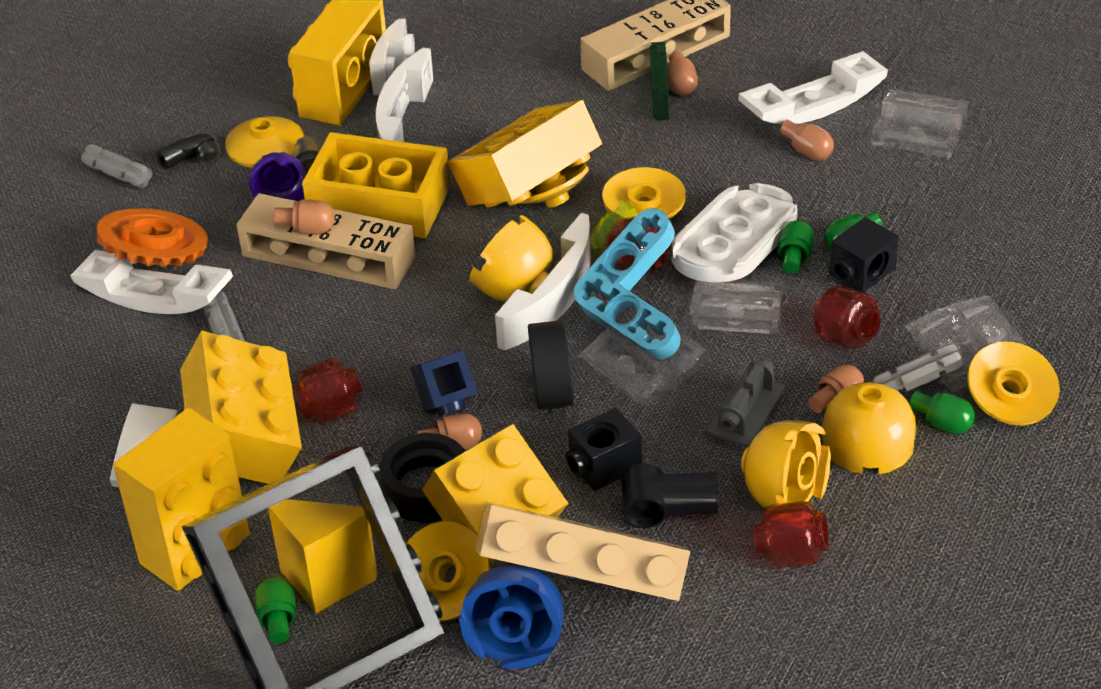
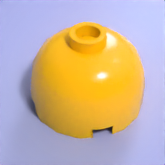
[469,215,553,302]
[821,382,916,474]
[741,420,831,519]

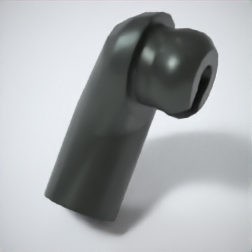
[156,133,218,169]

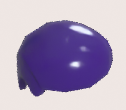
[248,152,309,202]

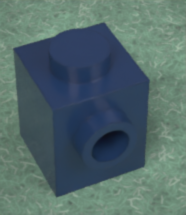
[410,350,478,416]

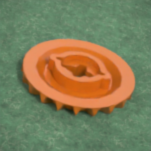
[96,208,208,268]

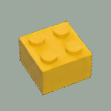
[422,424,568,561]

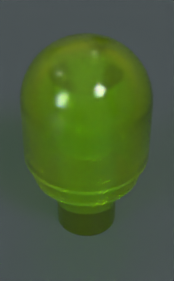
[590,199,637,255]

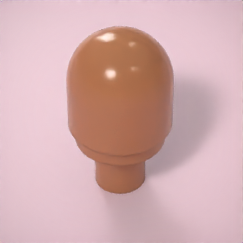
[665,51,698,96]
[780,119,834,161]
[274,200,335,234]
[808,364,864,413]
[416,413,482,450]

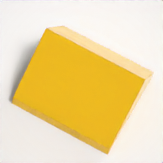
[268,499,378,613]

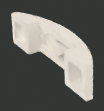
[376,48,433,142]
[738,51,888,124]
[495,213,591,350]
[70,250,233,314]

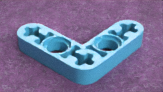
[574,208,681,360]

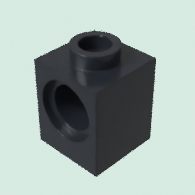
[829,217,899,293]
[565,407,642,491]

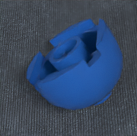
[459,563,564,669]

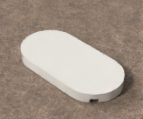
[672,183,798,283]

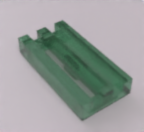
[650,42,669,121]

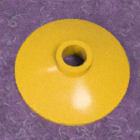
[225,116,304,168]
[520,163,589,208]
[602,167,686,223]
[967,342,1060,426]
[399,521,491,621]

